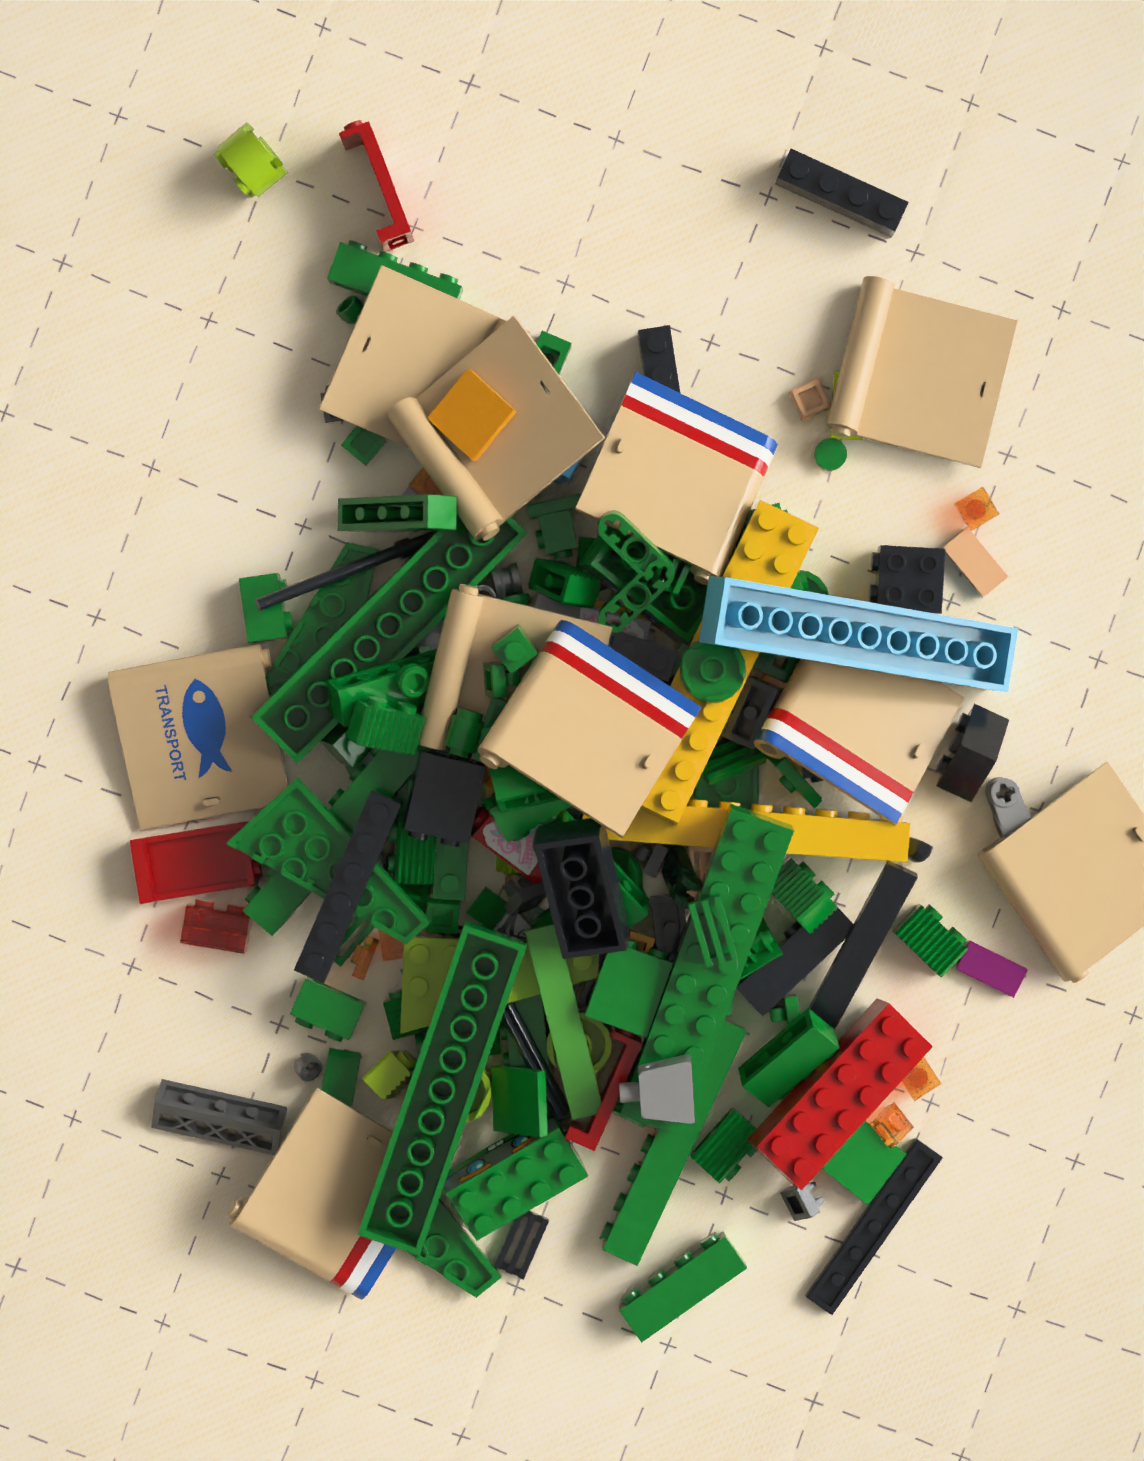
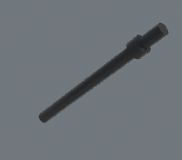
[255,531,433,611]

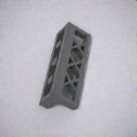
[151,1079,288,1155]

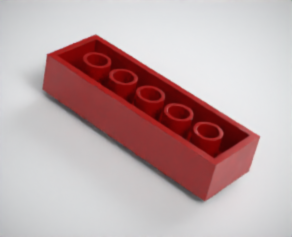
[747,998,933,1190]

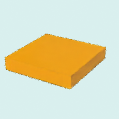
[427,368,517,461]

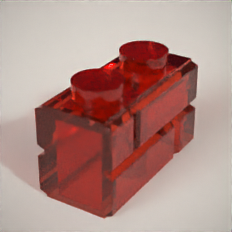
[180,899,252,954]

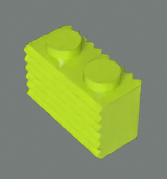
[362,1050,417,1099]

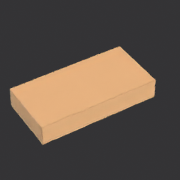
[941,527,1008,598]

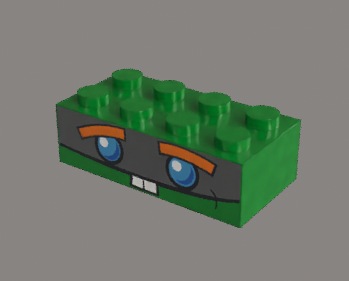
[578,525,708,643]
[444,1111,588,1241]

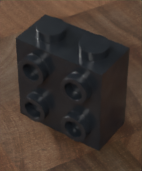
[869,545,946,614]

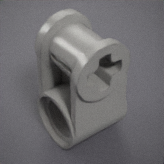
[985,777,1031,838]

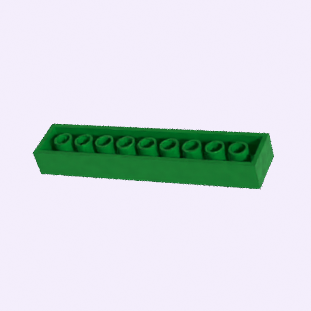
[249,514,528,764]
[620,803,794,1137]
[357,920,527,1256]

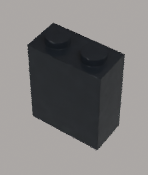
[402,750,486,847]

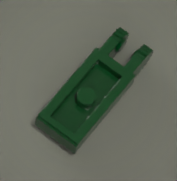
[661,845,703,909]

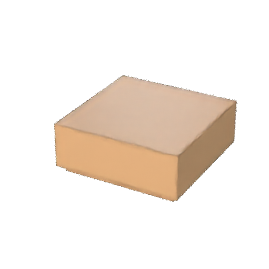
[789,378,831,421]

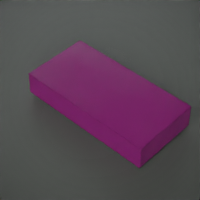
[955,940,1028,998]

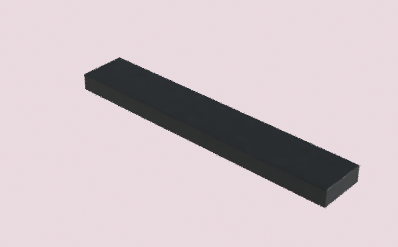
[808,860,918,1030]
[805,1138,943,1315]

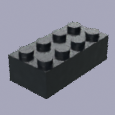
[534,818,631,959]

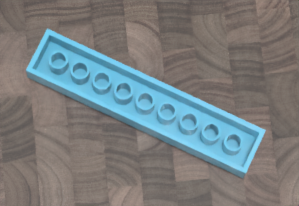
[699,576,1018,692]

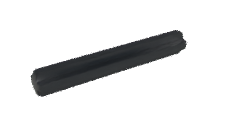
[502,1002,571,1121]

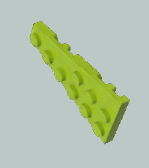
[400,936,599,1034]

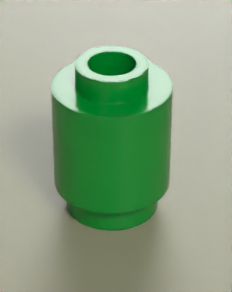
[444,707,484,758]

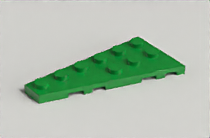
[226,777,431,945]
[367,1137,502,1298]

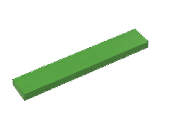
[525,923,602,1120]

